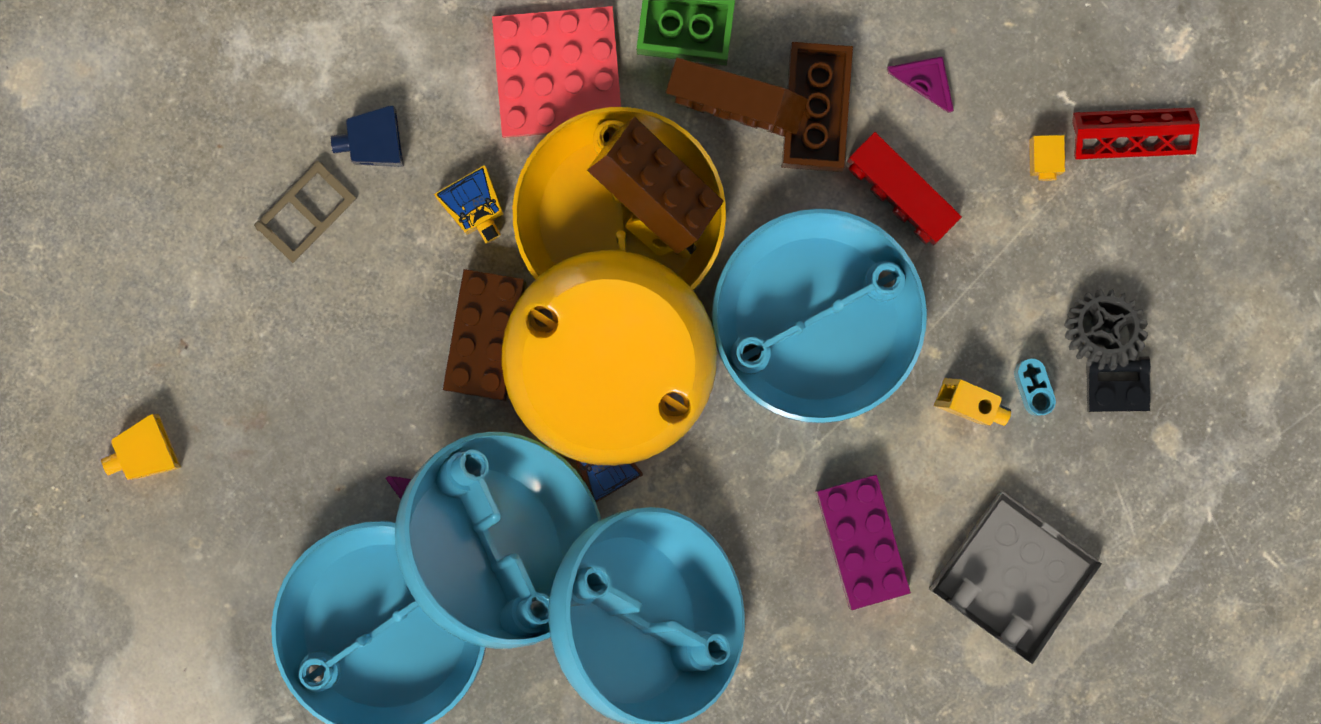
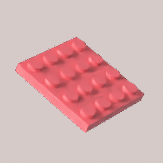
[492,6,621,138]

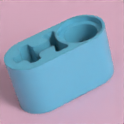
[1014,359,1056,416]

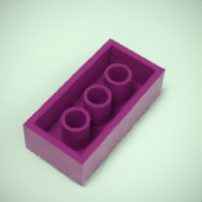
[815,475,911,610]

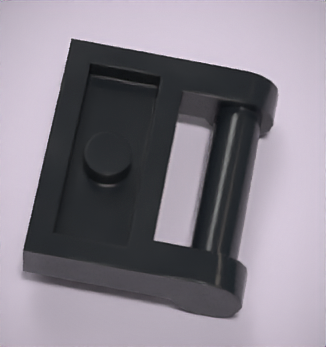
[1086,356,1151,412]

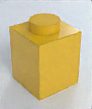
[1029,135,1065,181]

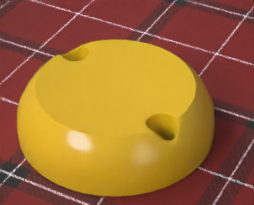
[512,107,726,291]
[501,250,717,466]

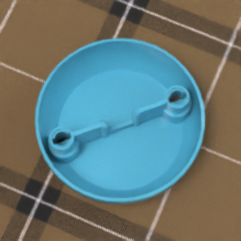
[712,209,927,423]
[395,432,601,649]
[549,507,745,724]
[271,521,487,724]

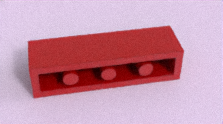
[847,132,962,246]

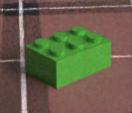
[636,0,735,66]

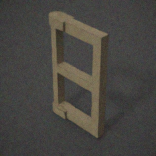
[254,160,357,263]

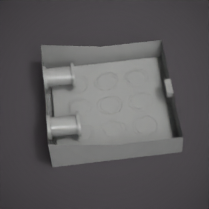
[928,491,1102,664]

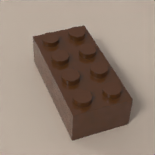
[781,42,853,172]
[666,58,808,137]
[587,116,724,254]
[443,269,526,401]

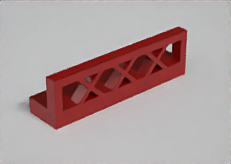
[1072,107,1200,160]

